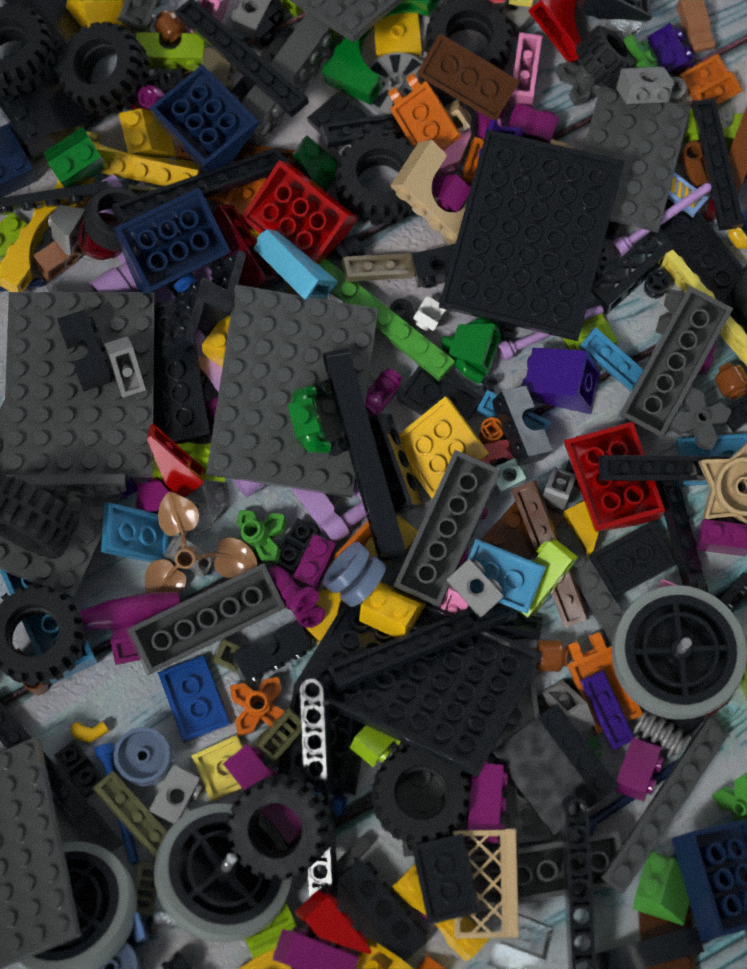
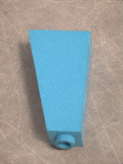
[254,229,338,300]

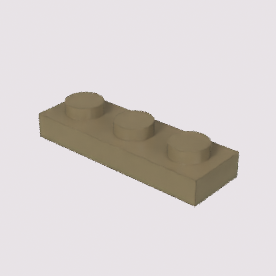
[341,253,415,282]

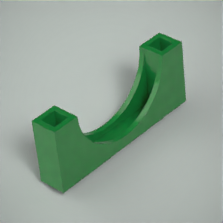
[322,0,440,105]

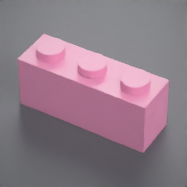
[509,33,542,107]

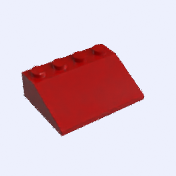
[241,160,359,265]
[564,421,665,532]

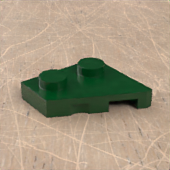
[293,135,337,191]

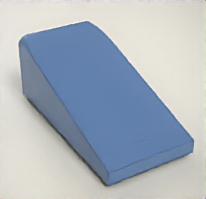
[129,912,151,946]

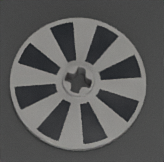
[368,52,430,115]

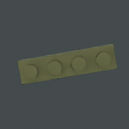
[92,771,167,860]

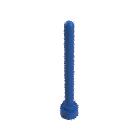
[94,743,139,864]

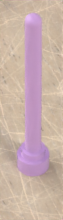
[612,183,712,256]
[497,305,604,362]

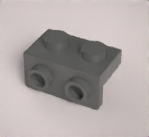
[117,0,162,32]

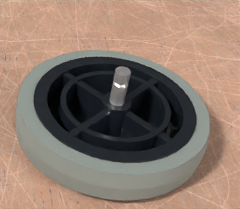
[611,585,747,719]
[154,803,292,942]
[18,842,137,969]

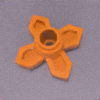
[230,677,287,736]

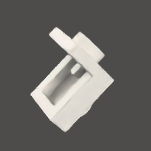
[413,296,445,331]

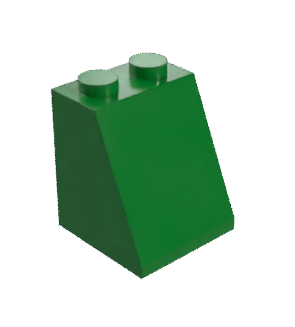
[44,127,109,188]

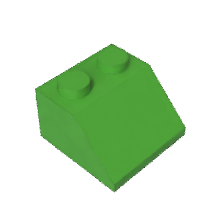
[633,852,690,925]

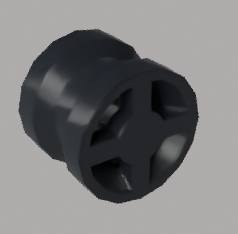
[644,270,670,299]
[161,951,191,969]

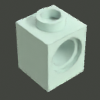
[494,458,527,498]

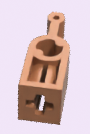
[676,0,716,53]
[33,241,84,282]

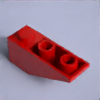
[295,890,372,955]

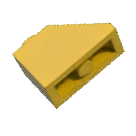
[563,501,599,556]

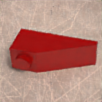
[147,423,206,498]

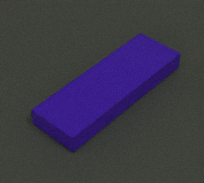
[579,670,635,750]

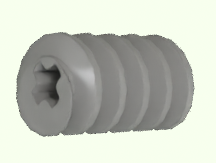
[633,711,692,759]

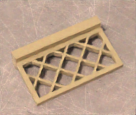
[453,829,519,939]

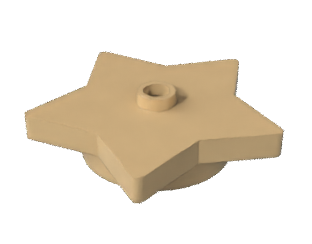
[699,442,747,525]

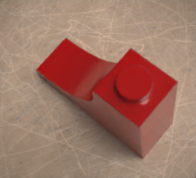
[528,0,581,63]

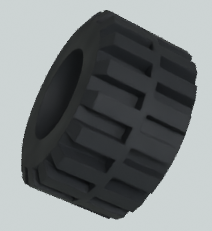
[576,25,636,88]

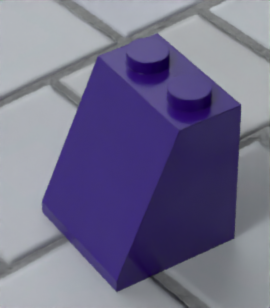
[522,348,601,414]

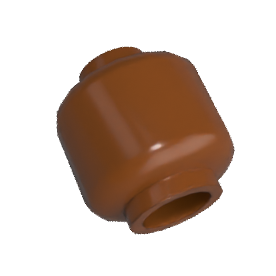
[154,10,187,46]
[715,363,747,400]
[532,639,568,672]

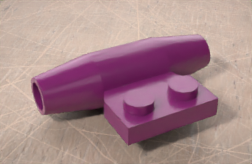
[79,592,180,665]

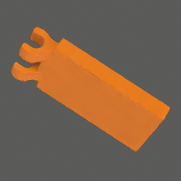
[388,73,462,151]
[566,632,643,734]

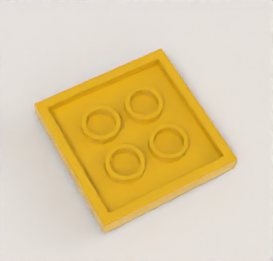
[399,396,490,499]

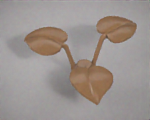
[145,492,258,594]

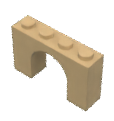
[390,140,471,245]

